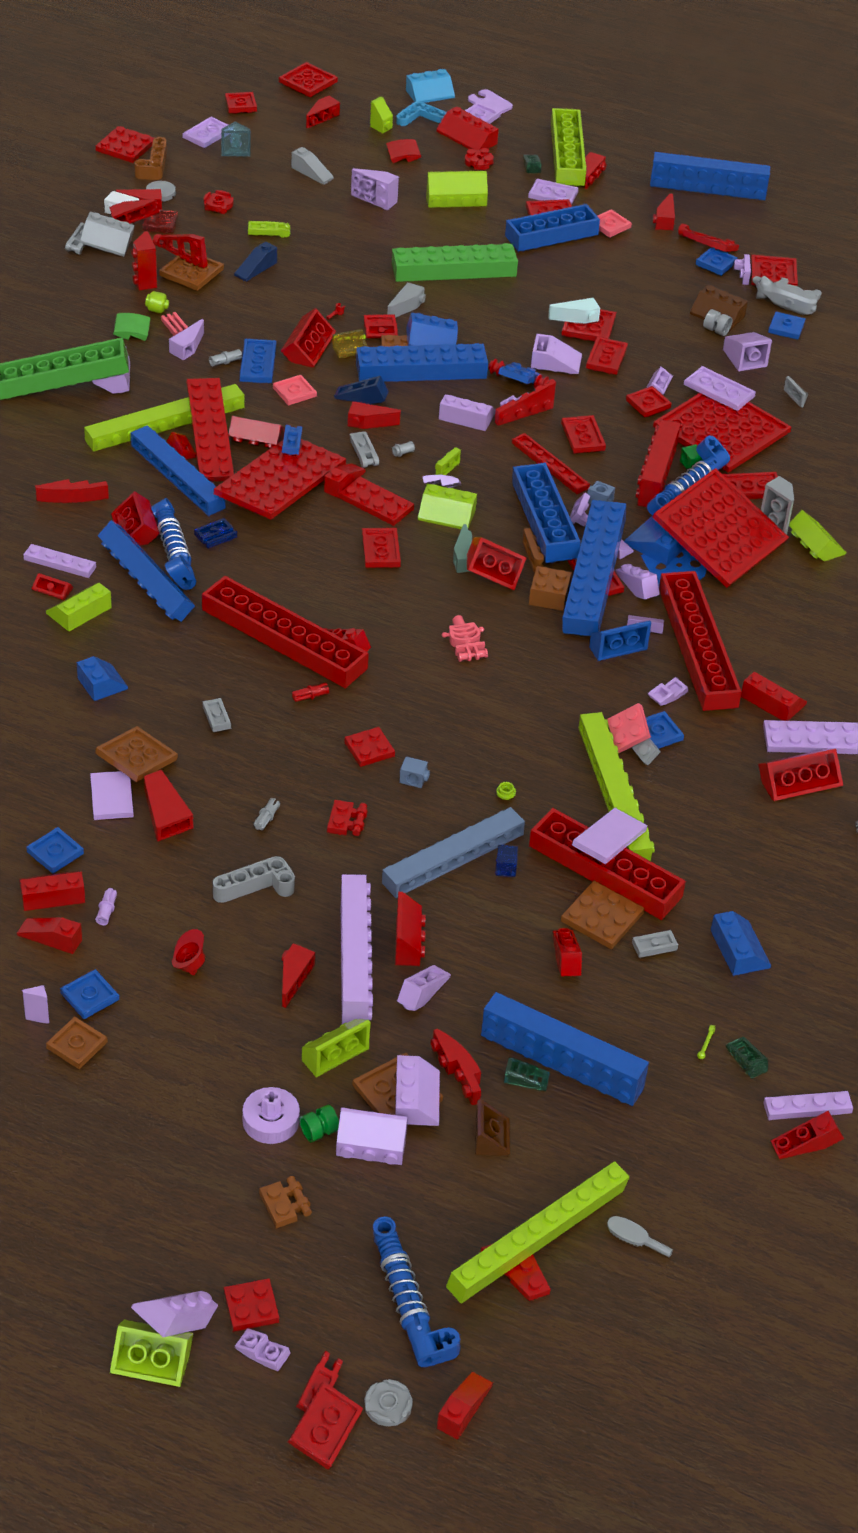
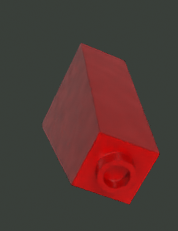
[144,770,193,841]

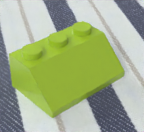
[418,484,477,529]
[789,510,847,561]
[46,583,112,631]
[302,1019,370,1077]
[110,1320,193,1387]

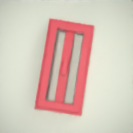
[161,312,188,336]

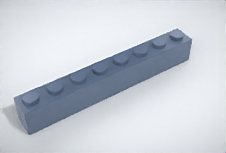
[382,807,525,898]

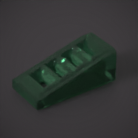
[523,155,542,173]
[726,1036,768,1078]
[504,1057,550,1091]

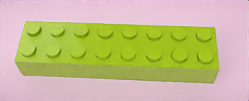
[551,108,586,186]

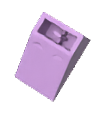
[351,168,399,210]
[531,334,582,374]

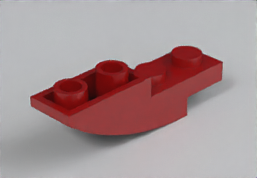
[430,1029,481,1105]

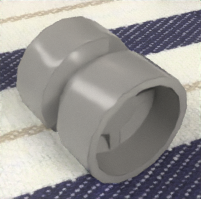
[703,309,732,336]

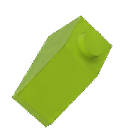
[370,97,393,133]

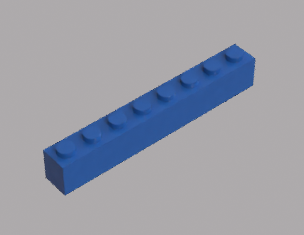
[131,425,226,516]
[98,520,195,622]

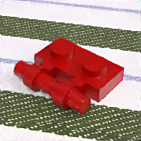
[327,800,368,836]

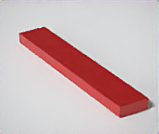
[512,433,590,494]

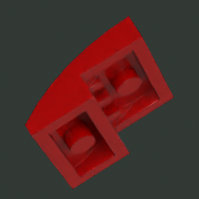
[386,139,421,163]
[364,314,398,338]

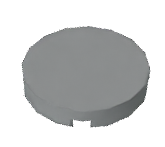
[146,181,176,201]
[364,1379,413,1427]

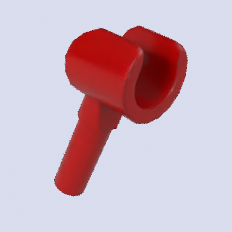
[326,303,345,320]

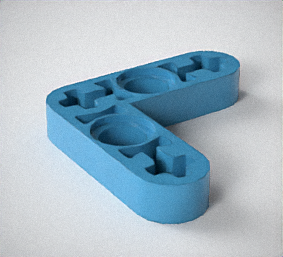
[396,102,446,126]

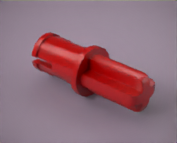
[292,683,329,702]

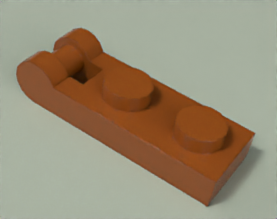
[523,528,544,572]

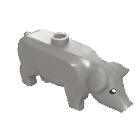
[752,276,822,315]

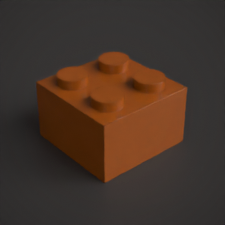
[529,566,572,611]

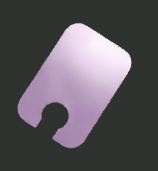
[468,89,513,114]

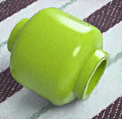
[145,291,169,314]

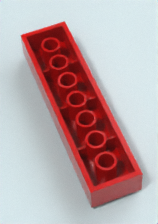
[529,808,686,920]

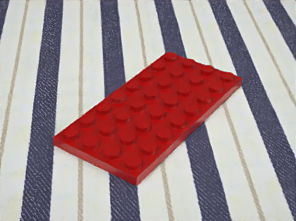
[214,439,346,520]

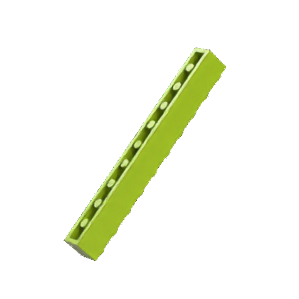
[84,384,244,452]
[578,712,655,861]
[446,1161,630,1304]

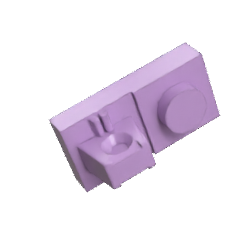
[734,254,751,285]
[570,493,590,526]

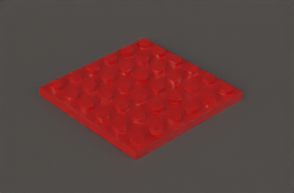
[653,393,791,473]
[652,468,789,588]

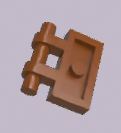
[259,1176,312,1228]

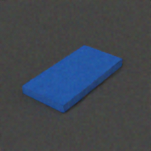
[240,339,277,383]

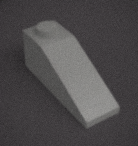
[291,147,334,185]
[387,283,426,317]

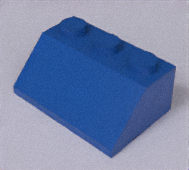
[406,313,458,346]
[589,620,651,661]
[711,911,771,976]

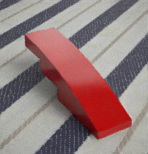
[35,479,109,503]

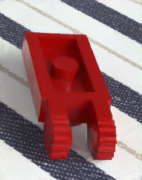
[296,1351,343,1412]

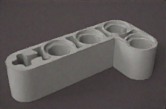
[213,856,295,903]

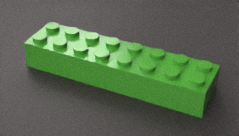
[392,243,518,282]
[0,337,129,400]

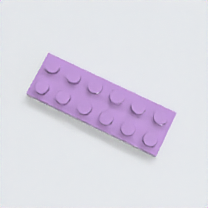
[763,720,858,754]

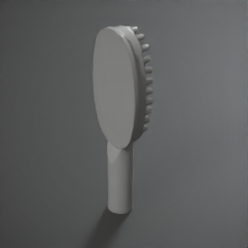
[607,1216,673,1257]

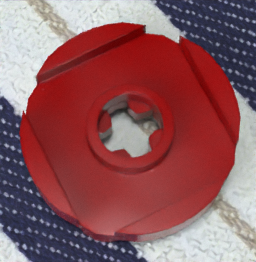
[465,148,494,170]
[204,190,234,214]

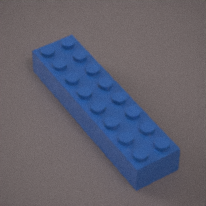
[650,152,770,200]
[356,343,488,382]
[512,463,580,563]
[481,992,649,1106]

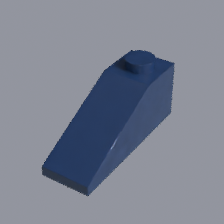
[234,242,277,282]
[334,376,389,404]

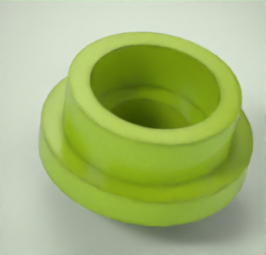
[496,782,516,800]

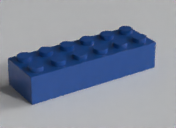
[505,204,600,252]

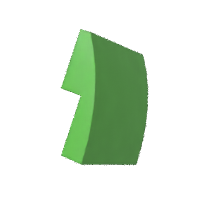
[113,313,150,341]

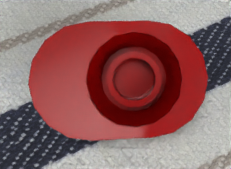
[172,929,205,975]

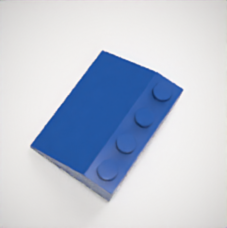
[624,515,685,566]

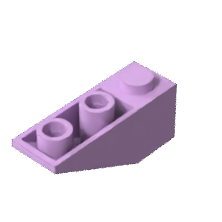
[169,319,204,360]
[615,564,659,599]

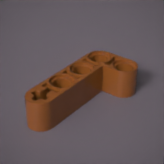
[134,137,167,180]

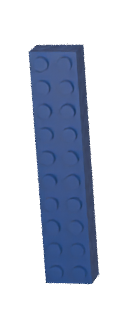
[563,500,626,636]

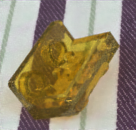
[332,329,369,358]

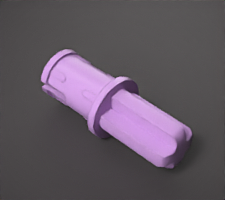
[95,888,117,926]

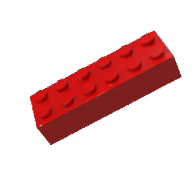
[635,420,681,507]

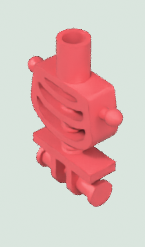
[442,615,488,662]

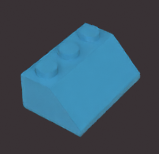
[406,69,455,103]

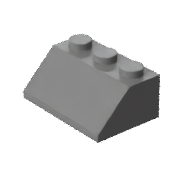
[80,212,134,257]
[761,476,794,535]

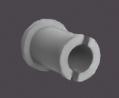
[392,441,415,457]

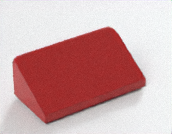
[167,432,196,459]
[31,573,73,600]

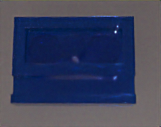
[194,518,237,549]

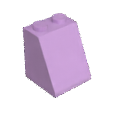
[723,332,772,371]

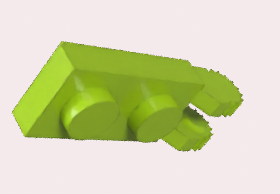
[248,221,291,238]

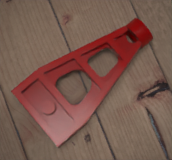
[678,223,739,252]
[153,234,208,268]

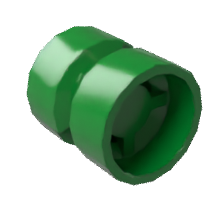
[299,1104,339,1143]

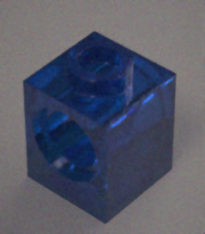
[496,845,518,877]

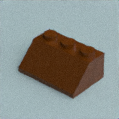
[690,285,748,331]

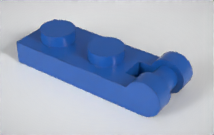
[282,425,302,455]

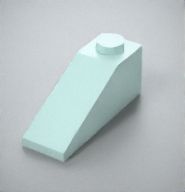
[548,298,600,324]

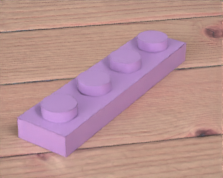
[23,544,96,578]
[763,1091,853,1120]

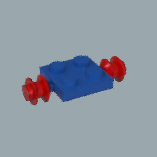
[488,358,549,388]

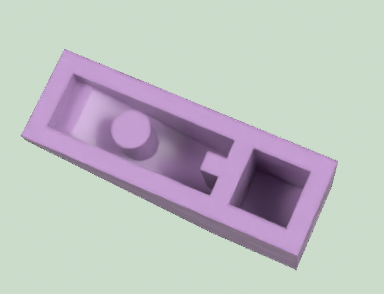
[397,965,451,1011]

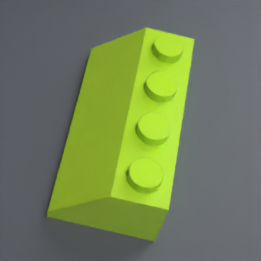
[426,171,488,208]

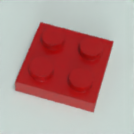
[225,92,257,114]
[626,386,672,417]
[344,727,395,767]
[224,1278,279,1332]

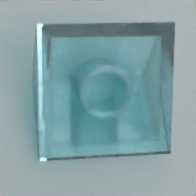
[221,121,250,156]

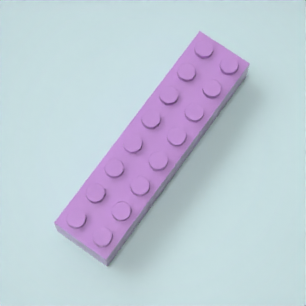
[341,875,373,1024]

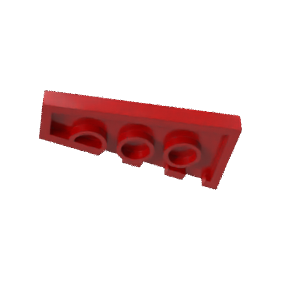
[495,378,556,426]

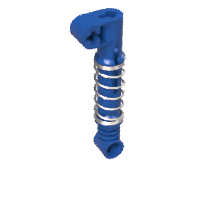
[647,435,730,515]
[151,498,196,590]
[373,1216,460,1367]

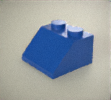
[77,656,128,701]

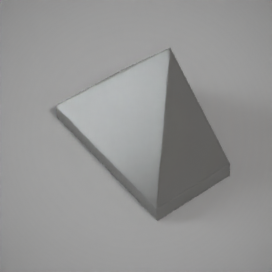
[784,376,808,408]

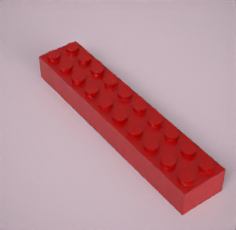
[659,571,742,711]
[202,576,369,689]

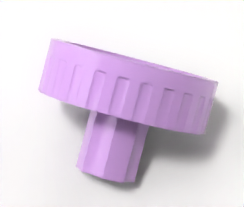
[243,1087,300,1144]

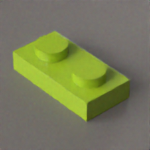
[435,447,461,475]

